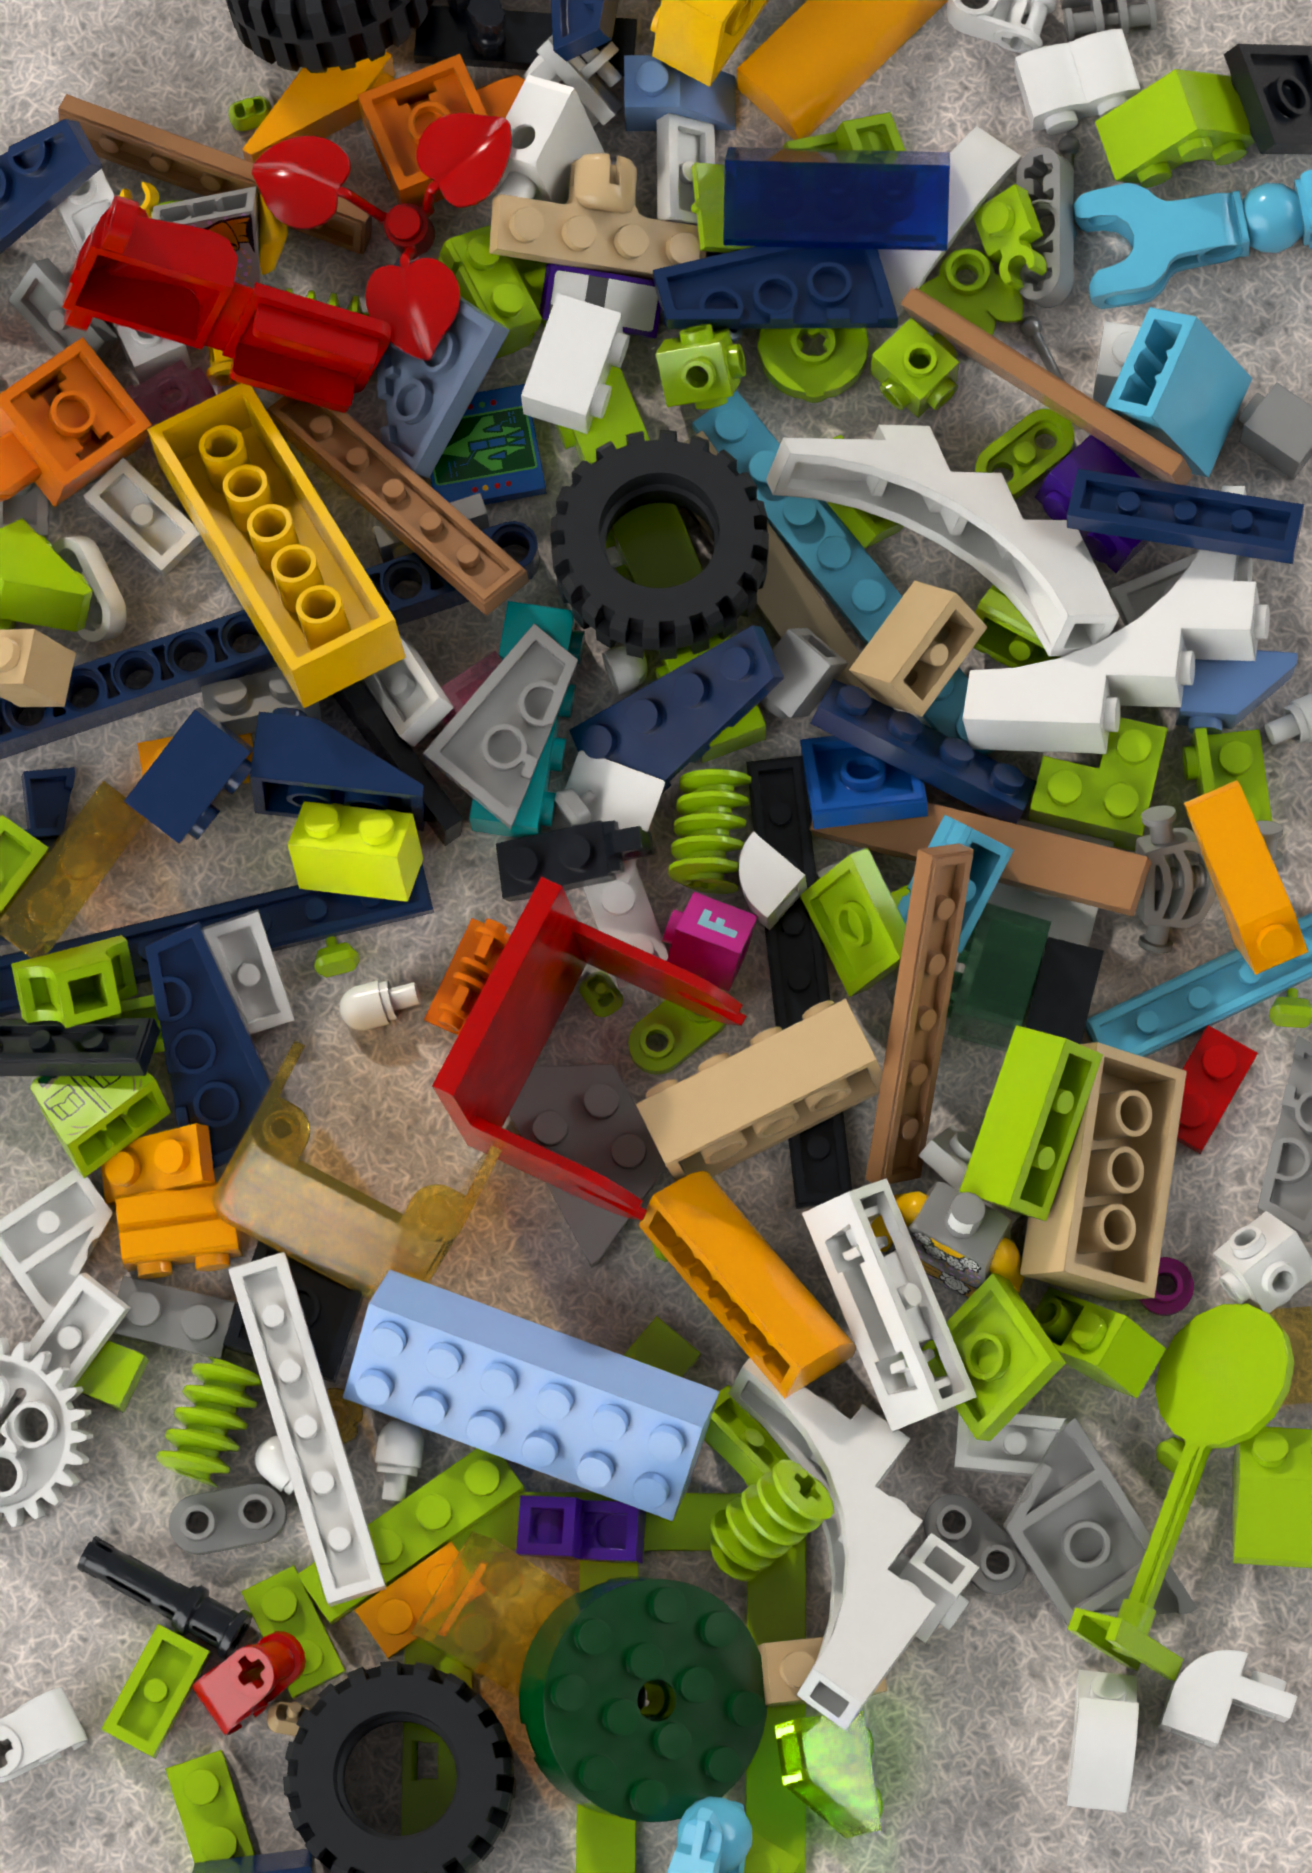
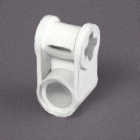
[946,0,1057,54]
[0,1687,88,1783]

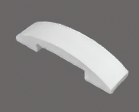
[877,126,1022,320]

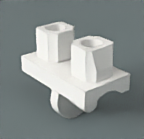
[523,34,623,127]

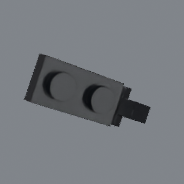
[496,820,654,902]

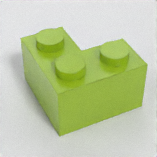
[1095,69,1255,188]
[1027,717,1168,851]

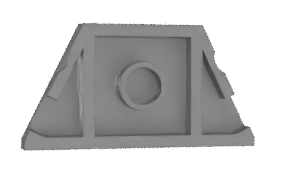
[509,1064,667,1268]
[1003,1416,1197,1625]

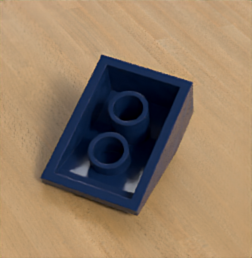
[250,707,425,831]

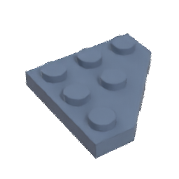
[376,257,510,478]

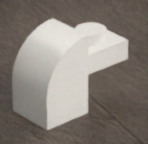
[1157,1650,1297,1748]
[1067,1670,1139,1813]

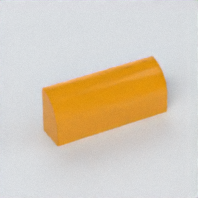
[737,0,948,140]
[638,1171,856,1399]

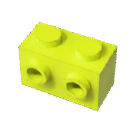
[287,801,424,902]

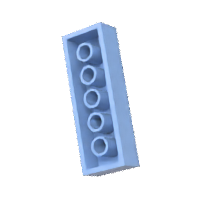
[342,1269,720,1521]

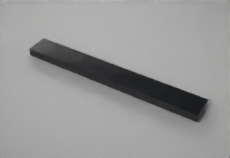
[746,756,852,1209]

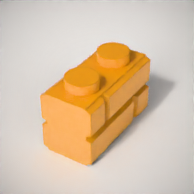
[115,1180,243,1279]

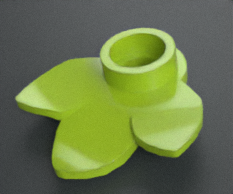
[919,248,1023,336]

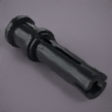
[77,1536,253,1660]

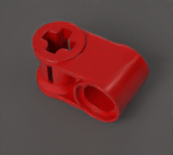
[192,1631,306,1736]

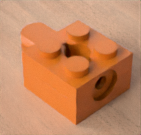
[357,54,525,207]
[0,337,152,507]

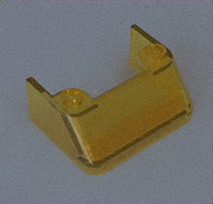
[212,1041,502,1300]

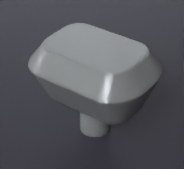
[555,788,597,827]

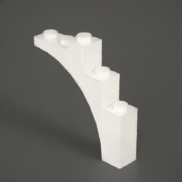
[766,424,1120,656]
[963,486,1270,754]
[728,1358,936,1731]

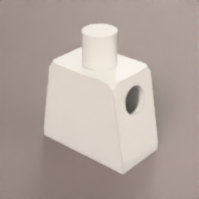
[492,75,605,204]

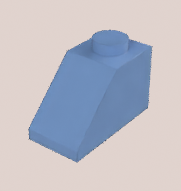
[624,55,736,131]
[1175,650,1297,735]

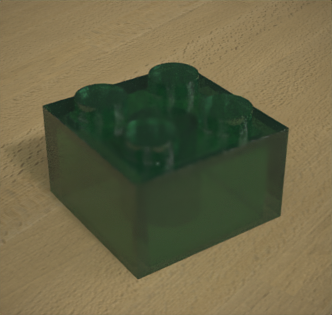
[947,903,1052,1052]

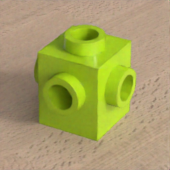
[870,317,959,418]
[655,324,746,410]

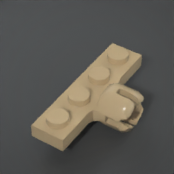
[489,153,707,279]

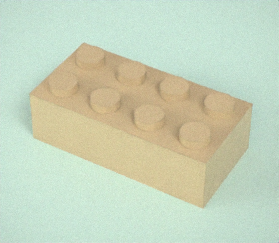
[636,999,882,1181]
[1020,1042,1186,1301]

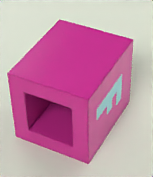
[662,892,758,992]

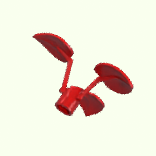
[252,113,512,361]

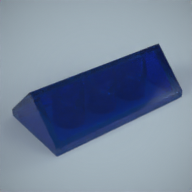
[723,147,950,251]

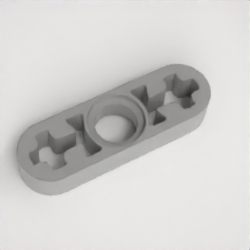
[1016,147,1074,308]

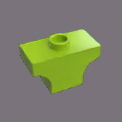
[11,935,138,1028]

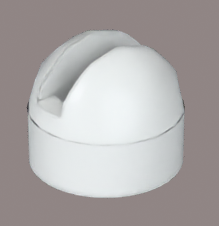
[602,646,648,695]

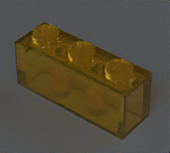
[0,781,146,958]

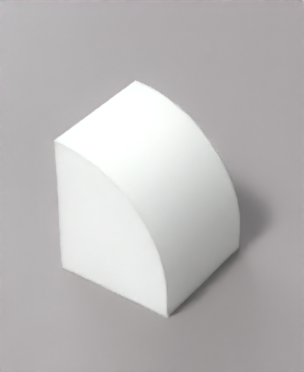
[739,832,807,930]

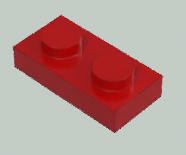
[1177,1025,1258,1154]

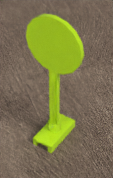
[1067,1304,1294,1681]

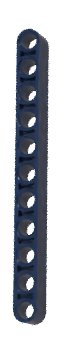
[0,521,540,760]

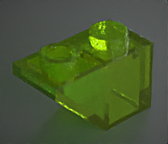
[775,1711,883,1839]

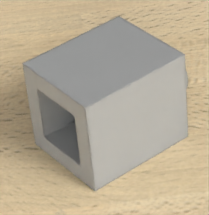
[1239,382,1312,480]
[760,628,849,719]

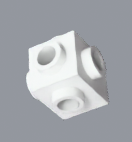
[1213,1211,1312,1313]
[889,1533,979,1643]

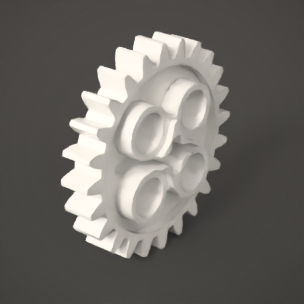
[0,1337,93,1527]

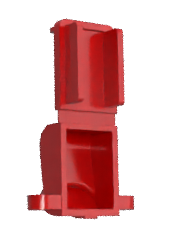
[62,195,392,413]

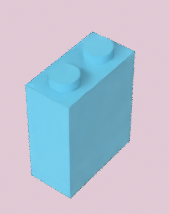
[1105,307,1252,478]

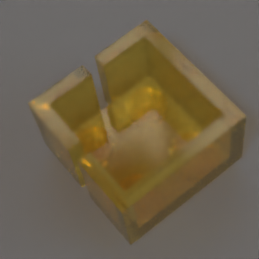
[411,1531,576,1699]

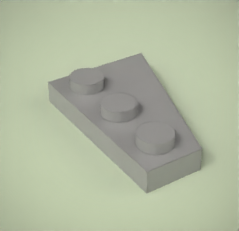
[423,624,578,829]
[1257,1036,1312,1242]

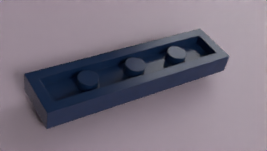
[1067,469,1304,564]
[810,678,1037,824]

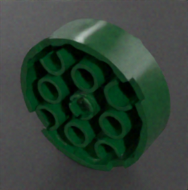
[519,1576,768,1822]

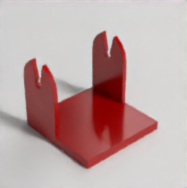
[432,877,747,1221]

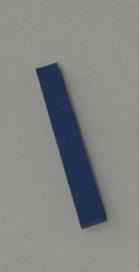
[0,864,434,1017]

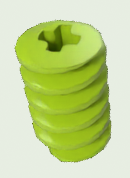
[668,768,751,894]
[156,1357,263,1488]
[710,1460,835,1581]

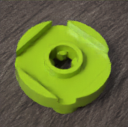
[757,328,869,403]

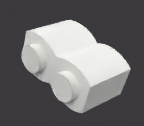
[1014,29,1140,135]

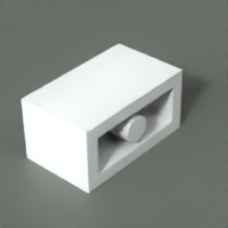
[521,293,630,434]

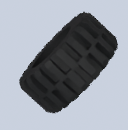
[226,0,434,73]
[550,430,769,660]
[283,1660,516,1873]

